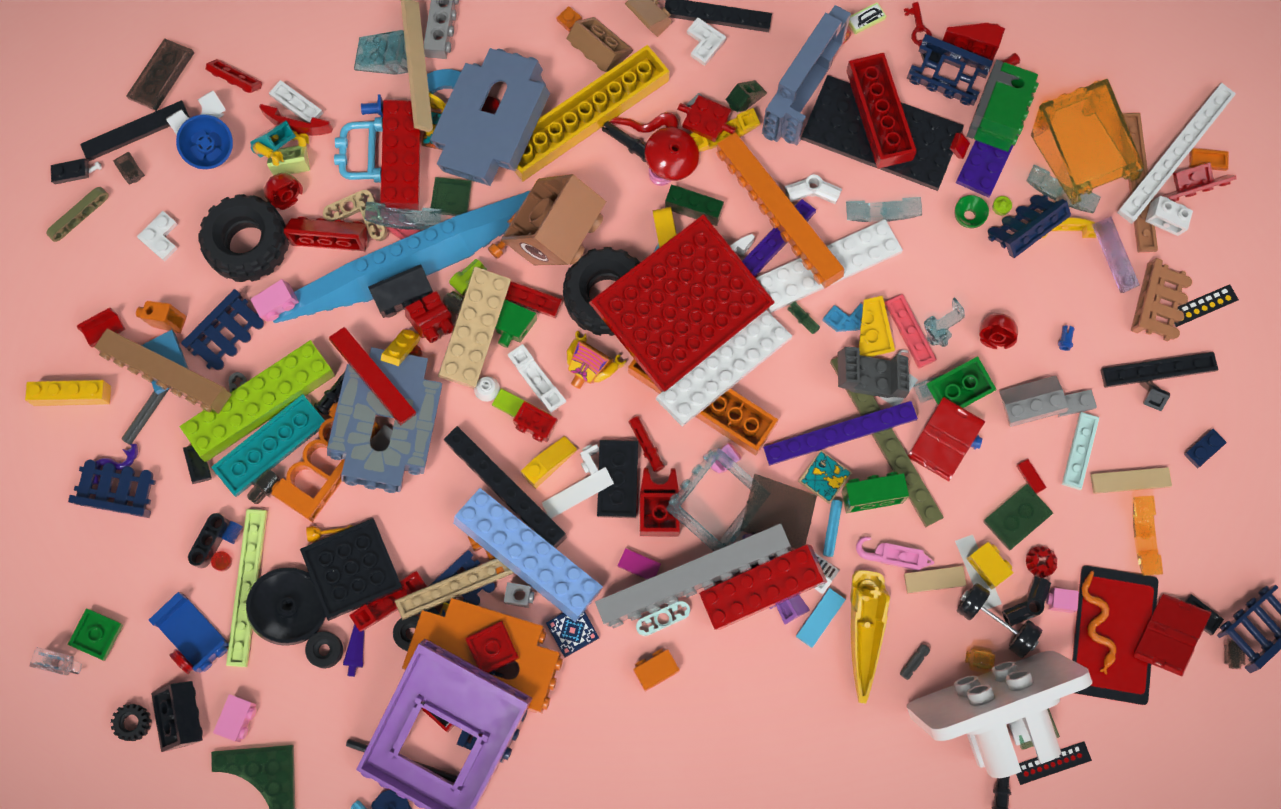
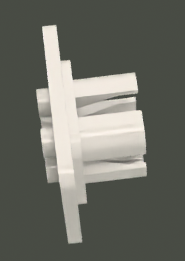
[906,651,1092,778]

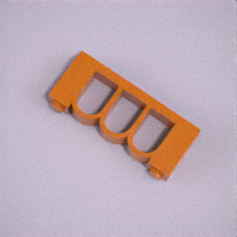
[271,402,380,523]

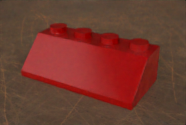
[284,217,368,252]

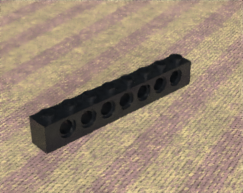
[443,426,567,548]

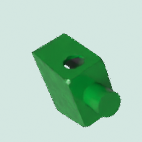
[495,300,537,348]

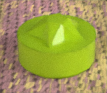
[992,196,1012,216]

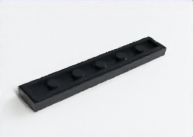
[80,100,190,162]
[1100,352,1219,388]

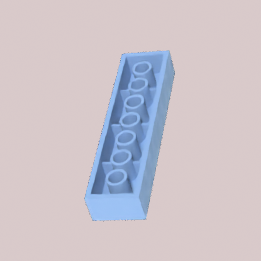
[453,488,603,622]

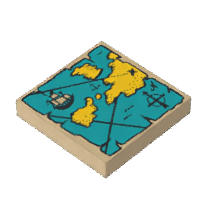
[798,450,852,504]

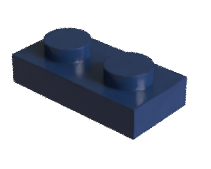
[1184,429,1227,469]

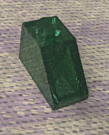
[725,80,767,112]

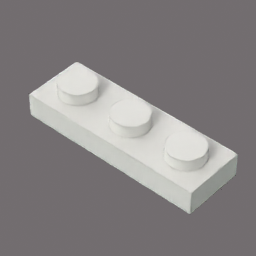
[269,80,323,124]

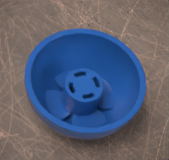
[176,115,233,170]

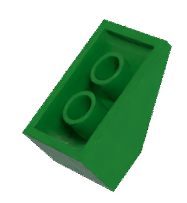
[926,356,997,408]

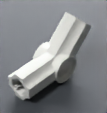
[784,174,842,204]

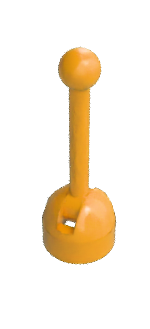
[306,525,353,542]

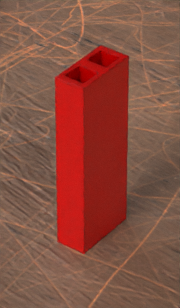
[1016,459,1047,495]

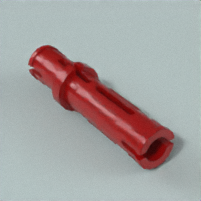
[628,416,665,472]

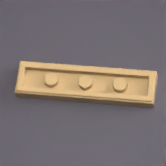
[1090,467,1172,494]

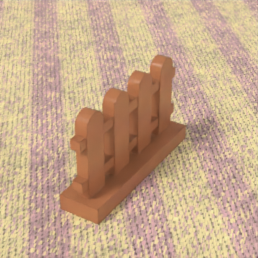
[1131,258,1192,342]

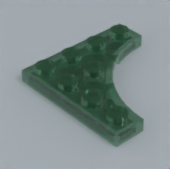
[211,745,295,809]

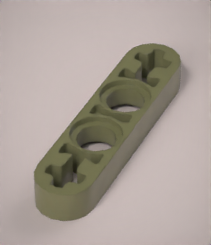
[46,187,109,242]

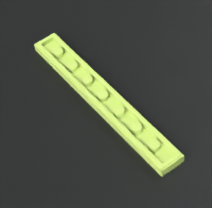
[226,509,267,667]

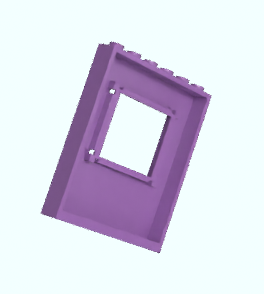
[356,639,532,809]

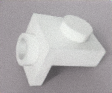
[580,444,599,475]

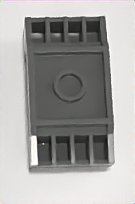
[837,347,909,398]

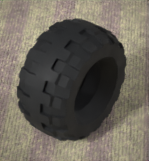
[198,194,289,282]
[563,247,640,336]

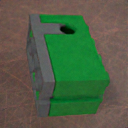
[966,59,1039,152]

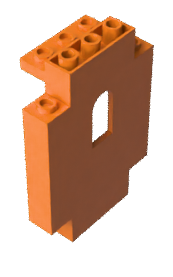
[402,598,563,714]

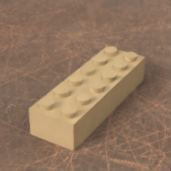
[437,267,511,389]

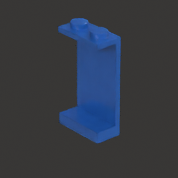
[148,592,229,673]

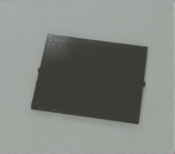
[740,474,817,549]

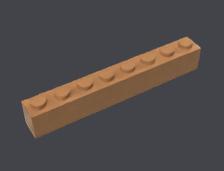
[94,329,231,414]

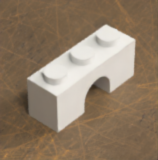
[166,90,226,135]

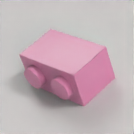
[250,279,299,322]
[213,694,256,742]

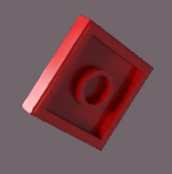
[465,621,519,673]

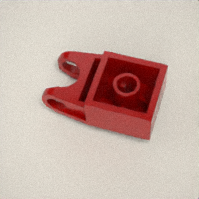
[640,468,680,537]

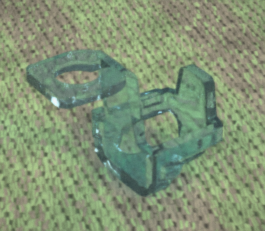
[924,297,965,347]

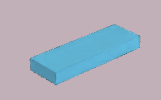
[796,588,846,648]

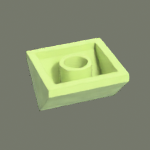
[267,145,310,175]

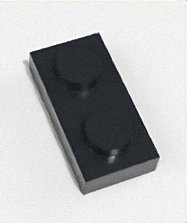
[51,158,89,185]

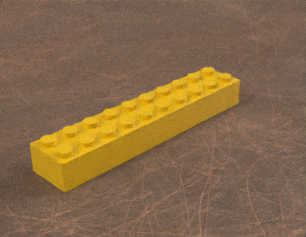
[514,44,669,182]

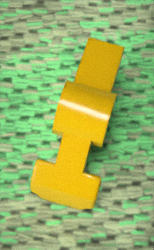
[429,92,447,114]

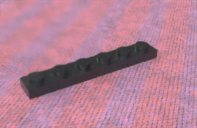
[664,0,772,33]

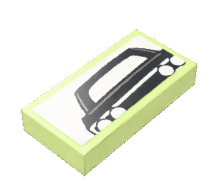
[848,2,887,35]

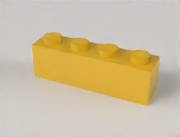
[25,380,111,406]

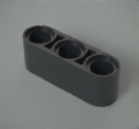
[188,513,229,569]

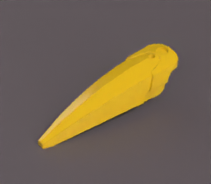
[850,569,890,704]

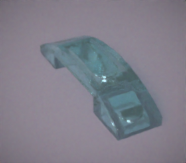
[1026,164,1101,214]
[846,197,922,222]
[365,202,441,230]

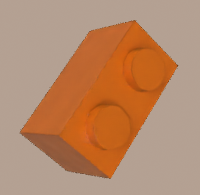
[633,649,680,692]

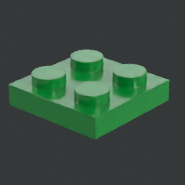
[67,608,124,661]

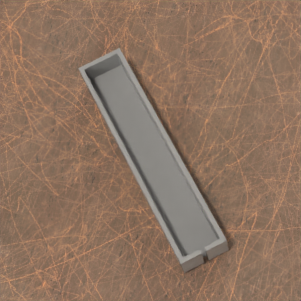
[595,524,792,629]

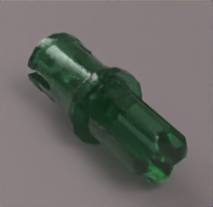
[787,301,820,334]

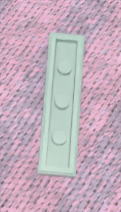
[1061,412,1100,490]

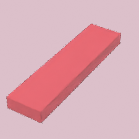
[885,294,937,369]

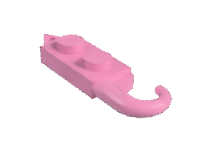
[856,536,935,571]

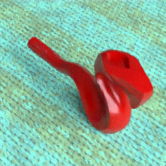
[610,112,679,151]

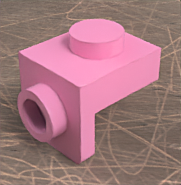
[708,443,742,473]

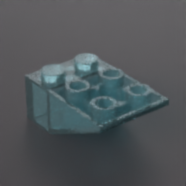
[354,30,408,75]

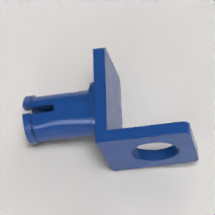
[361,94,383,117]

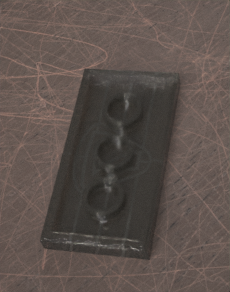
[126,38,194,111]

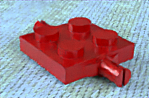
[677,95,737,142]

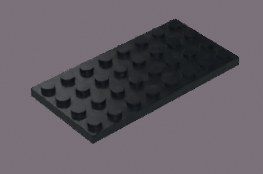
[801,75,964,191]

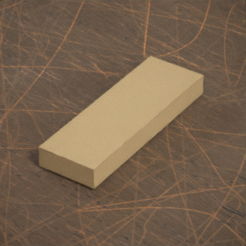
[904,566,966,594]

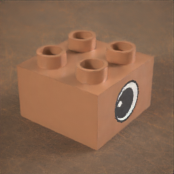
[501,174,607,266]

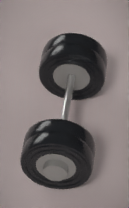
[956,583,1043,658]

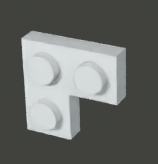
[687,17,726,66]
[137,211,178,262]

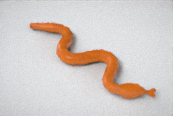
[1082,571,1116,674]

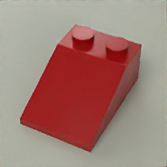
[942,23,1005,61]

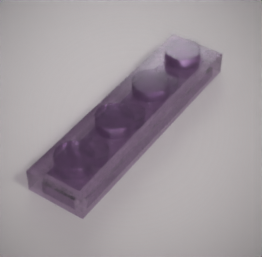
[1092,216,1140,293]

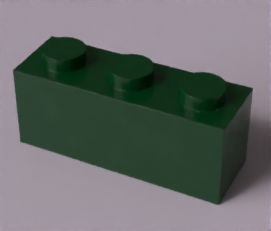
[665,184,724,226]

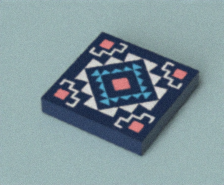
[546,611,600,658]

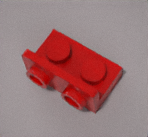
[513,401,558,442]

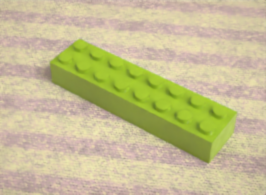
[179,340,335,462]

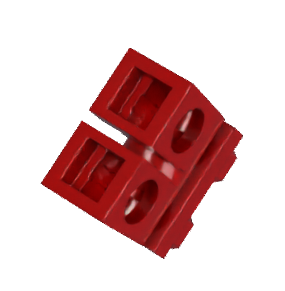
[405,291,454,343]

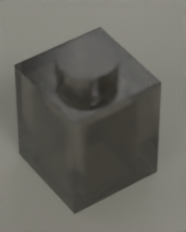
[113,151,145,185]

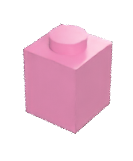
[1046,588,1079,613]

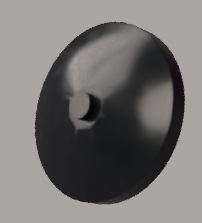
[246,568,326,646]

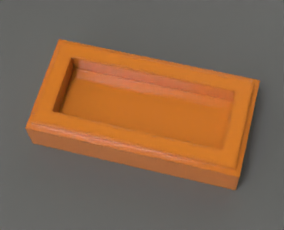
[1189,148,1229,171]

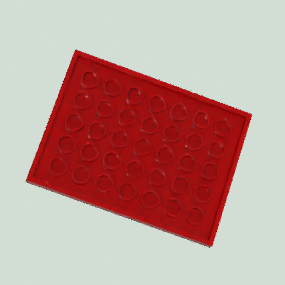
[589,214,775,392]

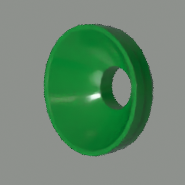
[954,195,989,229]

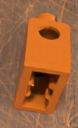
[136,301,187,334]

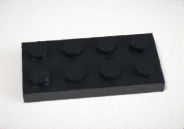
[597,440,638,518]

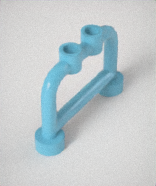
[334,117,383,183]

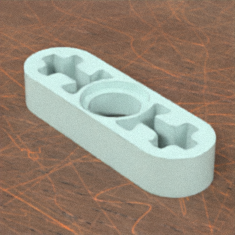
[636,601,690,637]

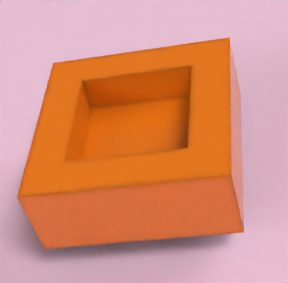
[556,6,582,32]

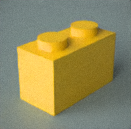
[966,542,1014,590]

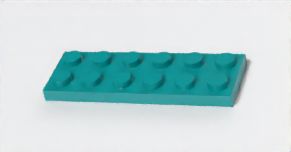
[211,394,325,497]

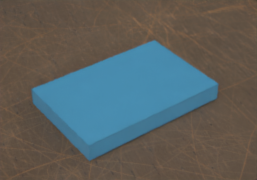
[141,330,189,394]

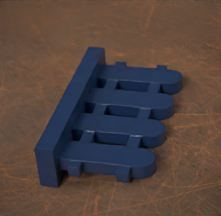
[987,195,1071,258]
[181,289,264,371]
[68,459,156,519]
[419,549,495,615]

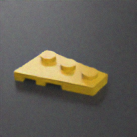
[859,296,895,357]

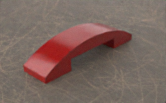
[259,104,333,136]
[349,571,427,632]

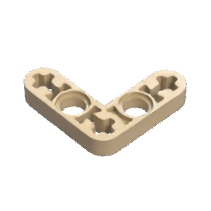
[323,190,388,241]

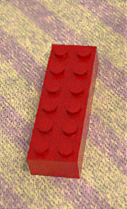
[846,53,916,169]
[380,100,421,212]
[699,544,828,630]

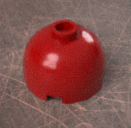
[264,173,303,210]
[979,313,1018,349]

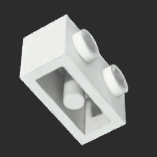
[1145,196,1193,236]

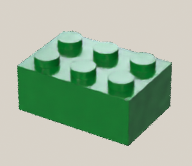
[841,472,909,514]

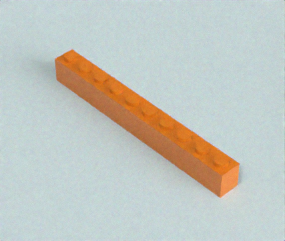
[716,132,844,288]

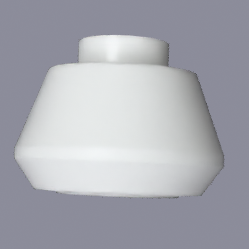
[474,376,500,402]

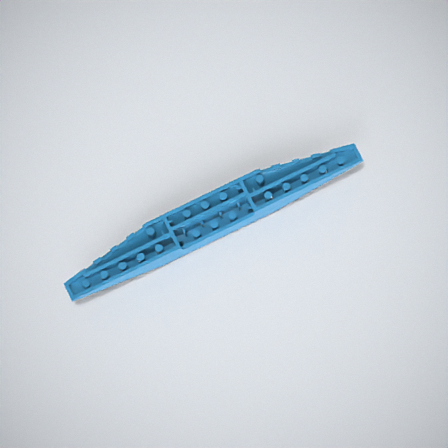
[273,190,531,324]

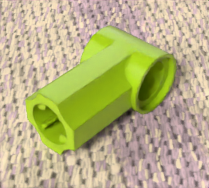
[449,259,487,296]

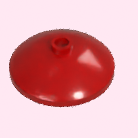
[645,127,699,181]

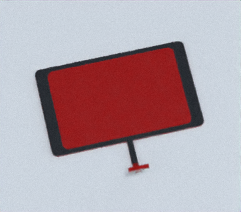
[1072,565,1159,705]

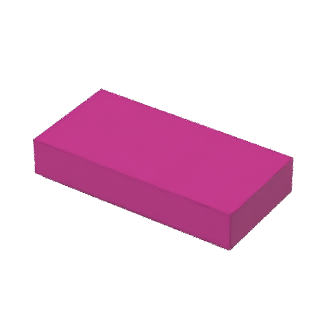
[617,548,661,580]

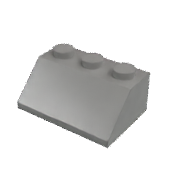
[999,375,1068,427]

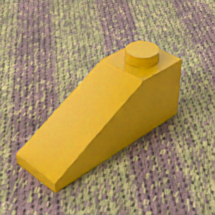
[521,436,578,489]

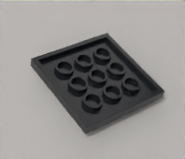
[300,518,403,621]

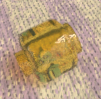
[965,645,995,673]

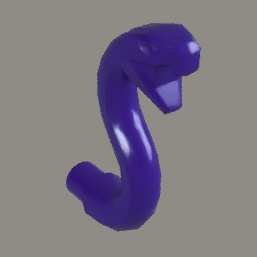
[93,444,138,485]

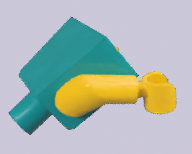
[250,121,309,166]

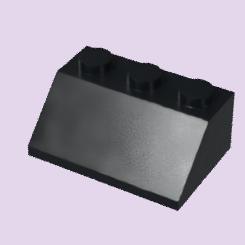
[368,264,433,318]
[151,681,203,752]

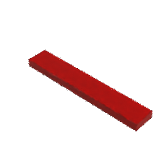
[329,327,416,426]

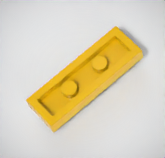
[381,329,420,366]

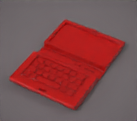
[908,397,985,482]
[1134,594,1212,677]

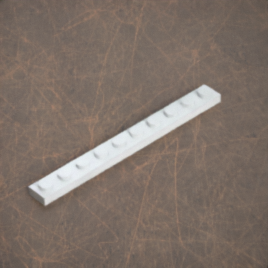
[1117,83,1236,224]

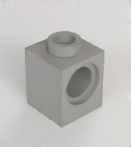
[504,582,535,608]

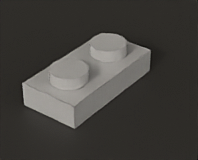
[1058,389,1097,418]

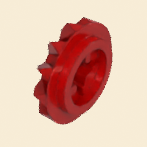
[1026,546,1058,578]

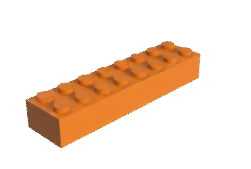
[628,359,778,456]

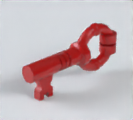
[904,2,932,48]

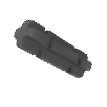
[900,644,930,680]

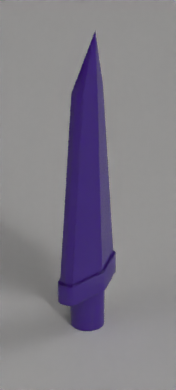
[343,624,364,677]

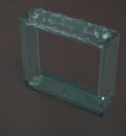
[666,448,770,551]

